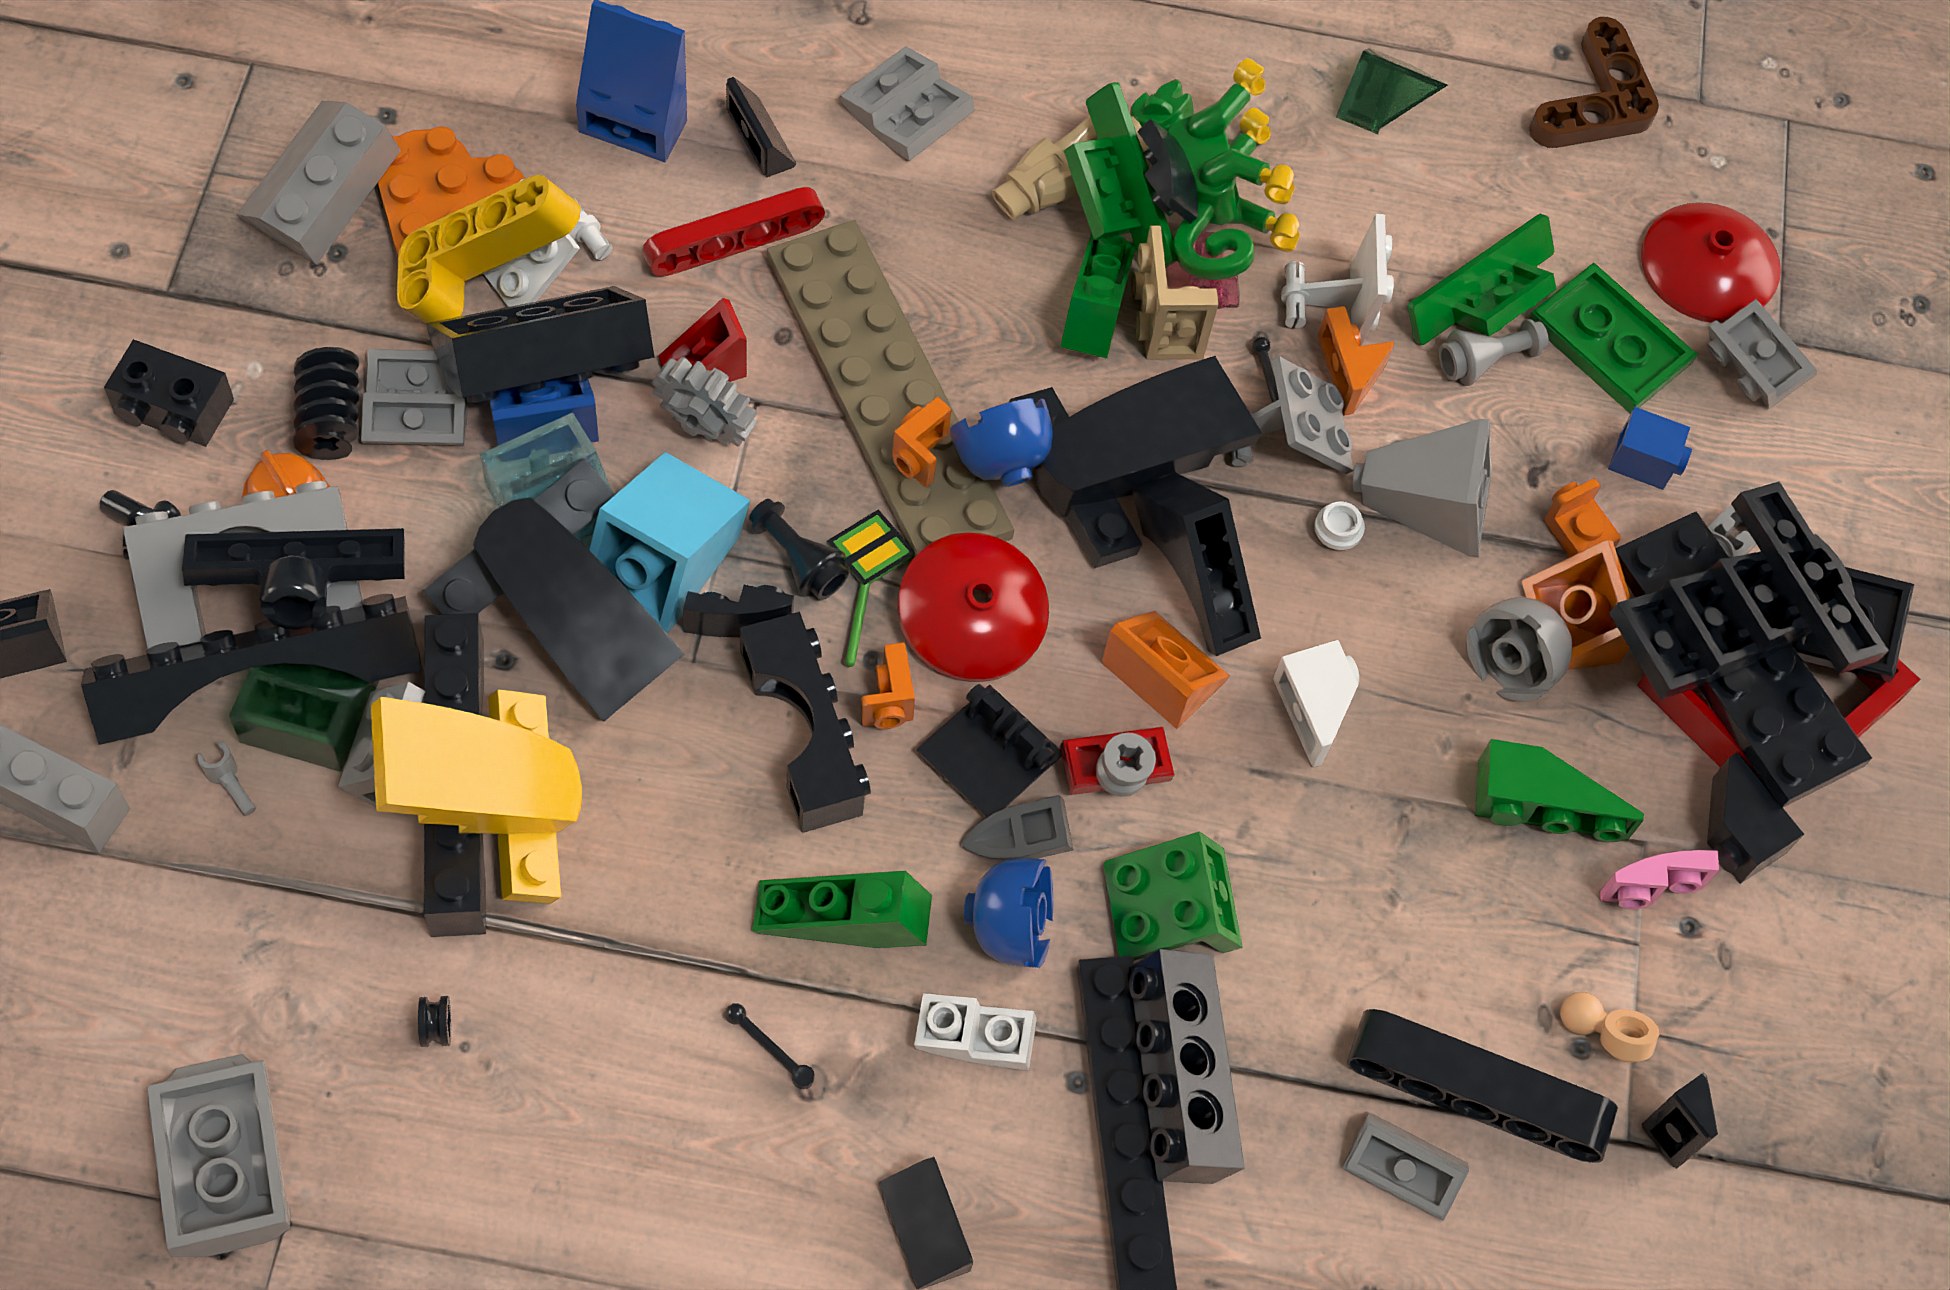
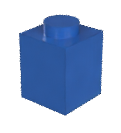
[1608,407,1692,490]

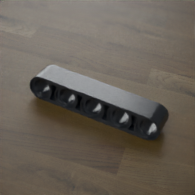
[1347,1009,1618,1163]

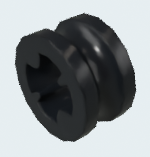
[418,996,451,1047]

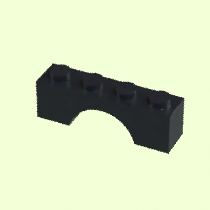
[740,612,871,833]

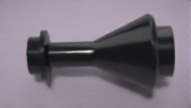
[749,499,849,600]

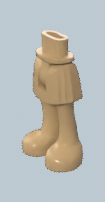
[992,112,1150,219]

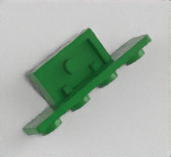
[1063,82,1177,268]
[1407,213,1556,345]

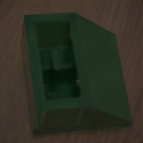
[229,663,380,772]

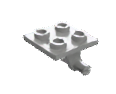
[1231,356,1354,474]

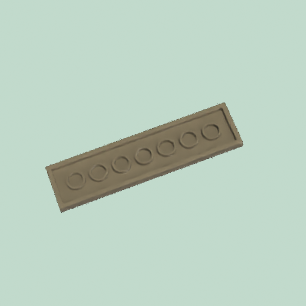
[767,220,1014,558]

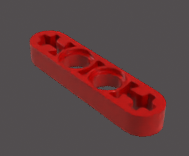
[642,187,825,276]

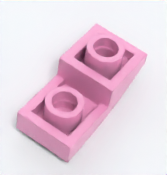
[1600,850,1719,909]

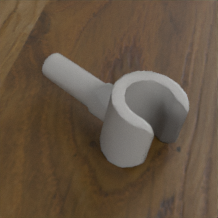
[197,742,256,816]

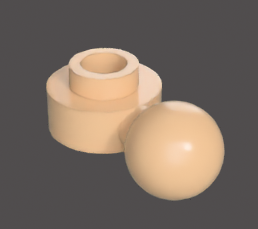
[1560,992,1659,1063]

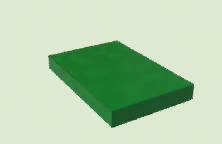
[1528,262,1698,414]

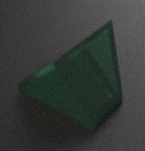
[1336,47,1448,134]

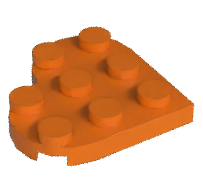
[377,126,525,258]

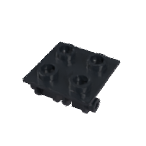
[916,684,1062,818]

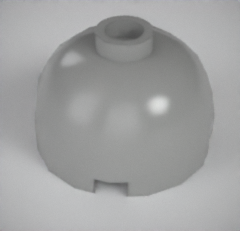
[1466,597,1573,702]

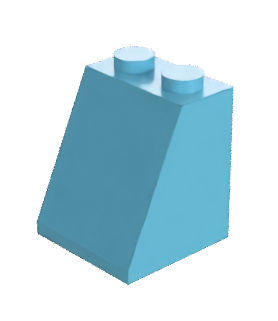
[589,452,751,633]

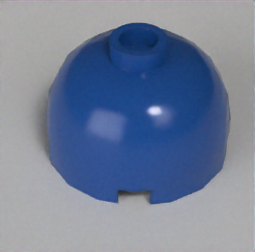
[950,398,1053,487]
[964,858,1054,968]

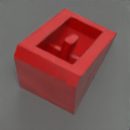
[658,298,747,382]

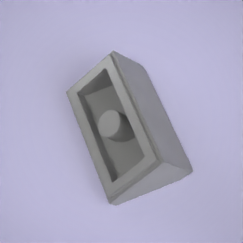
[1343,1113,1469,1221]

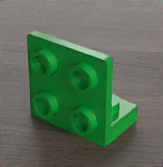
[1104,831,1243,961]

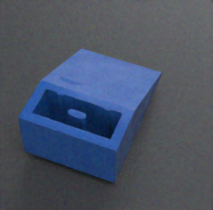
[576,0,687,163]

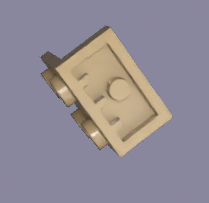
[1132,226,1218,360]

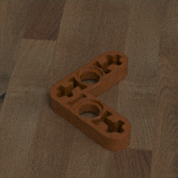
[1529,17,1659,148]

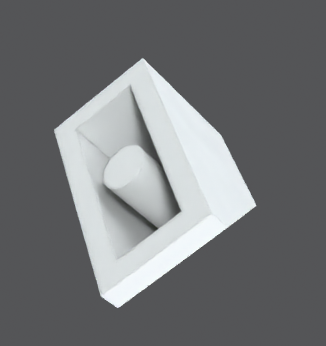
[1273,640,1359,768]

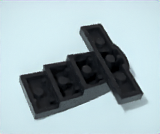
[1009,356,1262,568]
[422,458,684,722]
[1609,481,1889,700]

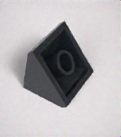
[0,589,67,679]

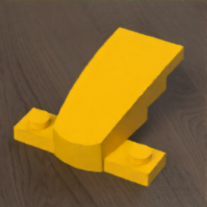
[371,689,582,904]

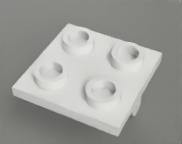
[483,179,613,307]
[1281,214,1394,346]

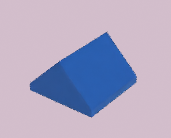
[489,377,599,457]

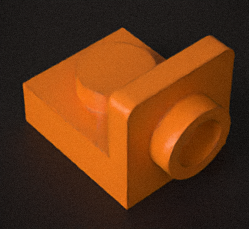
[1543,478,1622,557]
[861,642,915,729]

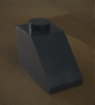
[1707,752,1804,884]

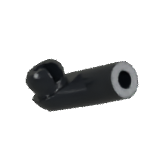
[100,490,181,526]

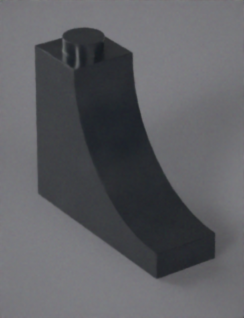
[1132,472,1261,656]

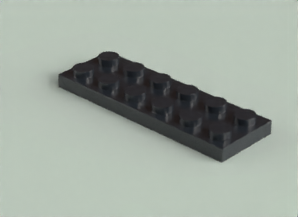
[1615,511,1872,808]

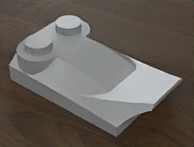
[147,1054,291,1258]

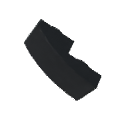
[1137,118,1198,224]
[683,584,794,637]

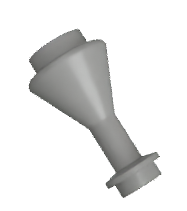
[1439,319,1549,386]

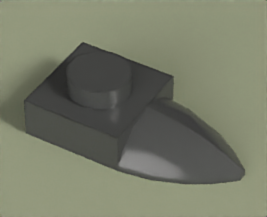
[962,795,1074,860]

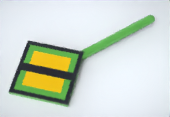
[827,509,915,667]

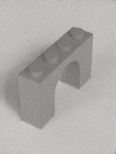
[123,481,363,649]

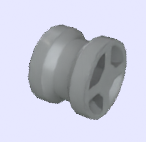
[1096,733,1156,797]

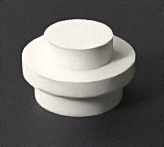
[1314,501,1365,550]

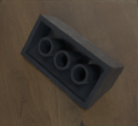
[426,286,655,402]

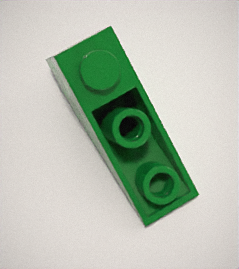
[1060,232,1136,358]
[1475,739,1644,842]
[752,870,932,948]

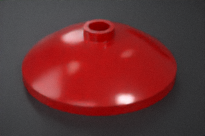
[1641,202,1781,323]
[897,532,1049,682]

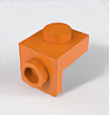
[892,396,952,487]

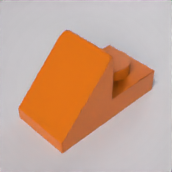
[1317,306,1395,416]

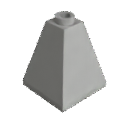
[1353,419,1492,557]

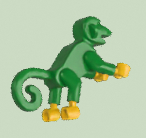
[1130,58,1300,280]

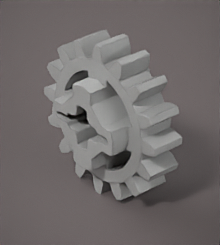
[652,357,757,447]

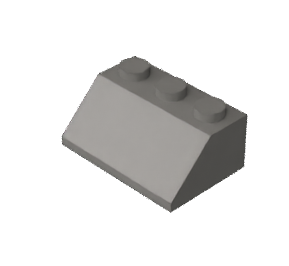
[237,101,401,265]

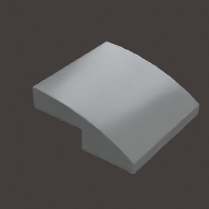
[840,46,975,161]
[361,349,468,446]

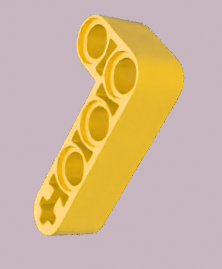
[397,174,581,323]

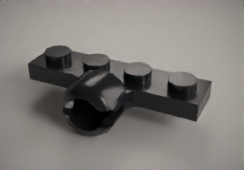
[182,528,405,630]

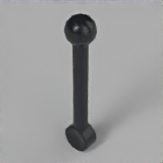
[1252,336,1279,403]
[725,1003,815,1089]

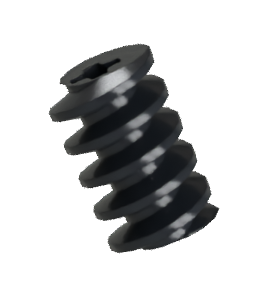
[293,347,359,460]

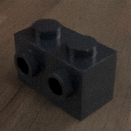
[104,339,234,447]

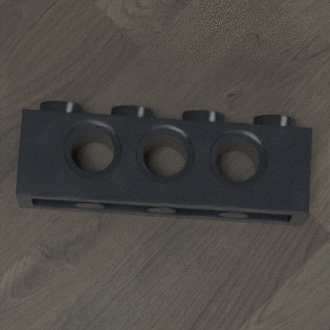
[1129,949,1245,1184]

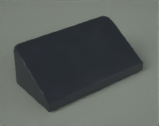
[726,77,796,177]
[1641,1072,1718,1169]
[879,1156,973,1290]

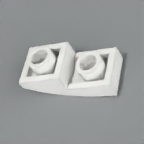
[914,993,1037,1070]

